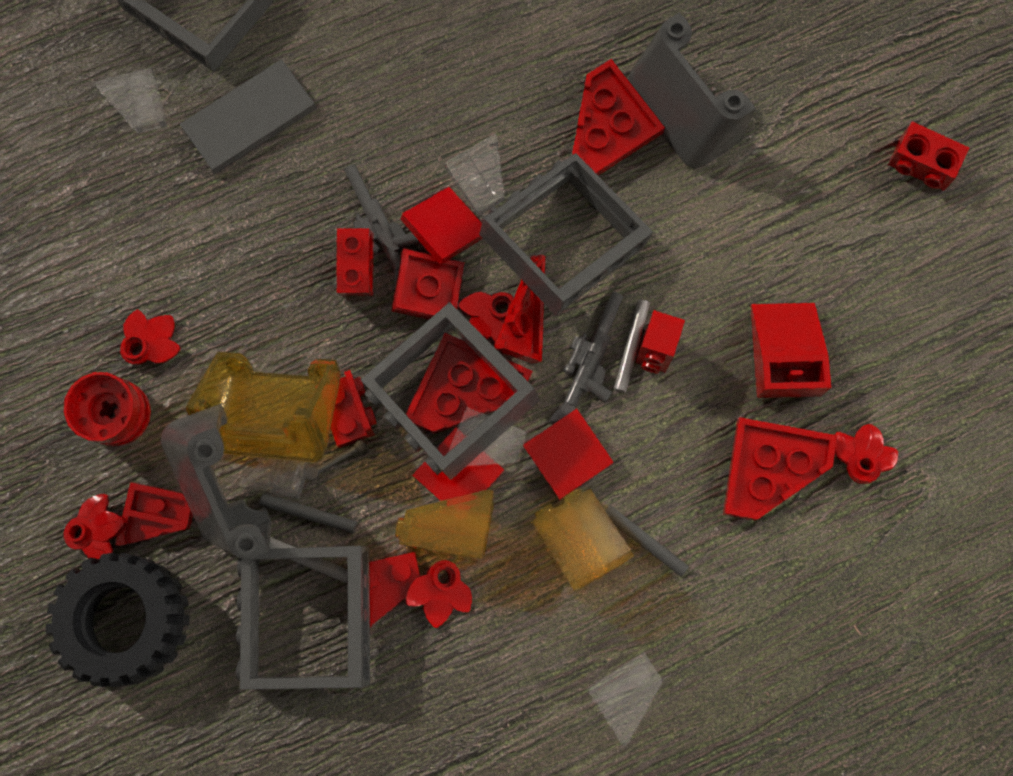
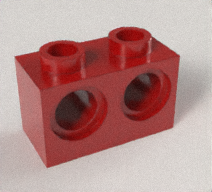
[888,121,970,191]
[337,228,374,296]
[635,310,685,374]

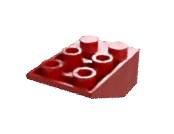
[750,303,831,398]

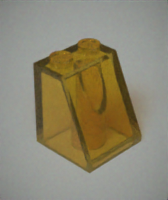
[532,488,634,594]
[395,490,495,563]

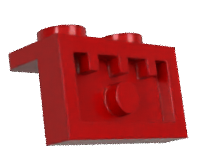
[316,370,377,448]

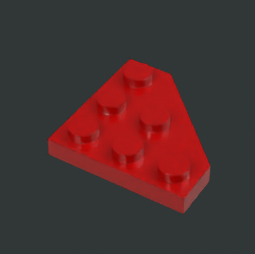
[572,59,665,176]
[406,333,533,434]
[723,417,837,521]

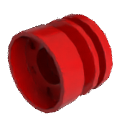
[63,372,151,446]

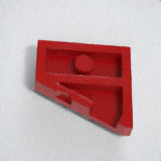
[369,552,421,628]

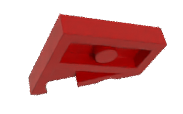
[115,482,193,546]

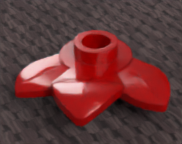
[458,292,514,342]
[120,309,181,365]
[835,424,898,484]
[63,494,127,559]
[406,560,472,628]

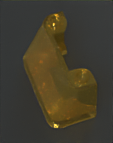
[185,352,341,462]

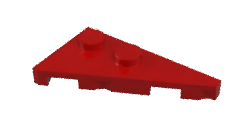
[494,254,546,364]

